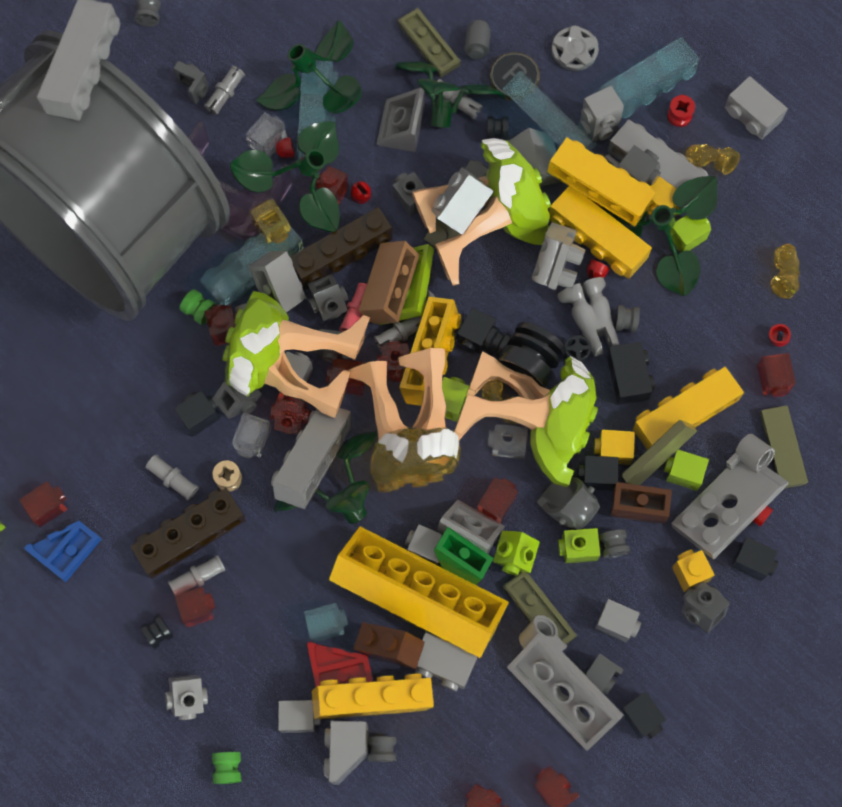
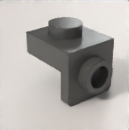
[173,61,208,104]

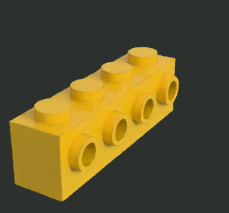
[547,137,656,226]
[549,186,652,279]
[399,297,461,406]
[633,366,744,450]
[312,674,434,720]

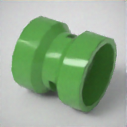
[180,289,217,325]
[212,752,242,784]

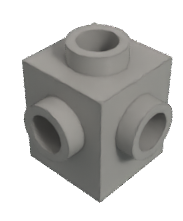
[165,675,208,720]

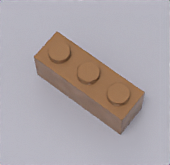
[358,241,420,324]

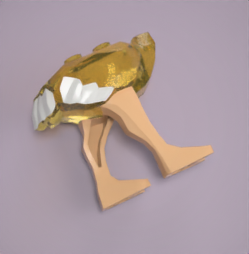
[348,348,461,493]

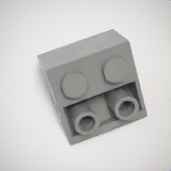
[324,721,369,785]

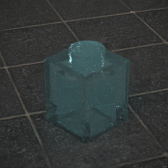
[304,603,348,643]

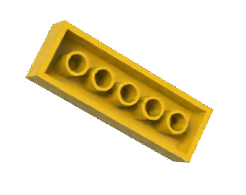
[329,526,509,658]

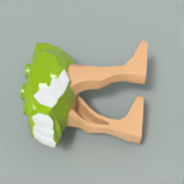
[412,138,551,286]
[223,291,370,418]
[454,352,598,487]

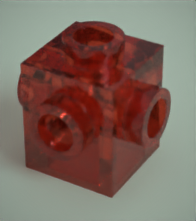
[377,341,411,382]
[270,392,311,434]

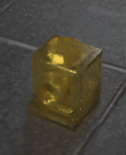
[250,198,291,244]

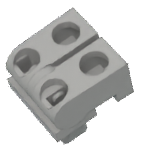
[532,222,585,290]

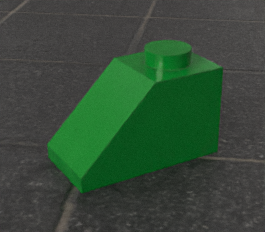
[434,527,494,585]

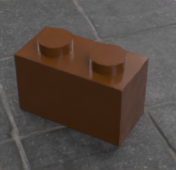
[610,482,672,524]
[353,622,425,669]

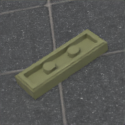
[398,8,461,78]
[760,405,808,488]
[622,420,697,485]
[503,572,577,645]

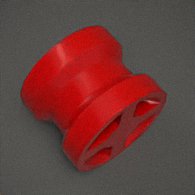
[667,95,695,127]

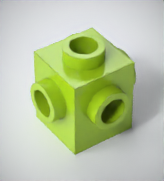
[493,530,540,576]

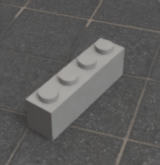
[37,0,120,121]
[608,119,708,189]
[271,408,352,509]

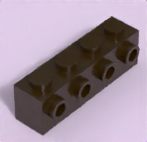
[290,207,393,290]
[130,488,246,579]

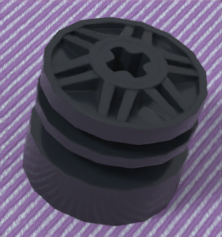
[497,322,567,388]

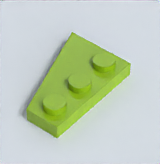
[379,244,434,325]

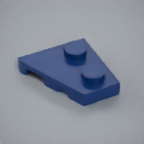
[24,521,102,582]

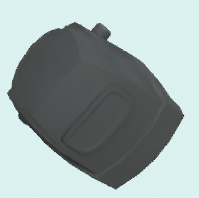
[536,477,600,530]

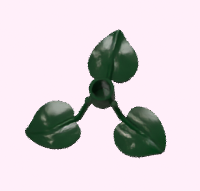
[256,20,362,114]
[394,61,506,128]
[230,121,340,232]
[602,176,718,296]
[274,431,378,524]

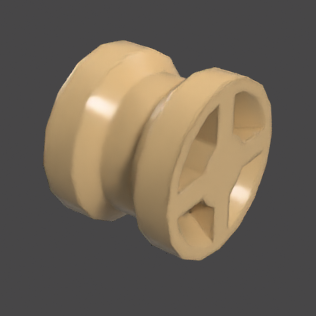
[213,460,242,492]

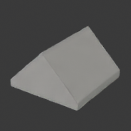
[377,88,425,152]
[508,128,562,186]
[437,500,505,555]

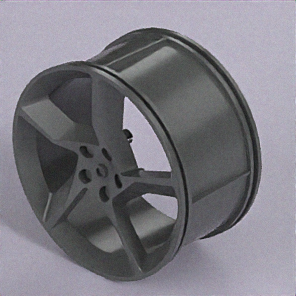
[0,30,230,321]

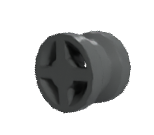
[134,0,161,27]
[615,305,640,333]
[599,529,631,558]
[368,736,397,762]

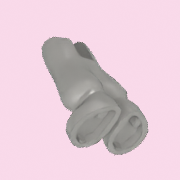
[557,277,619,357]

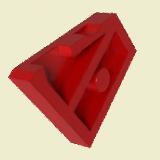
[307,642,373,687]

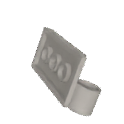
[671,434,788,560]
[507,615,624,751]

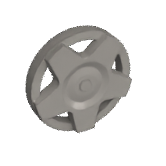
[551,26,598,71]

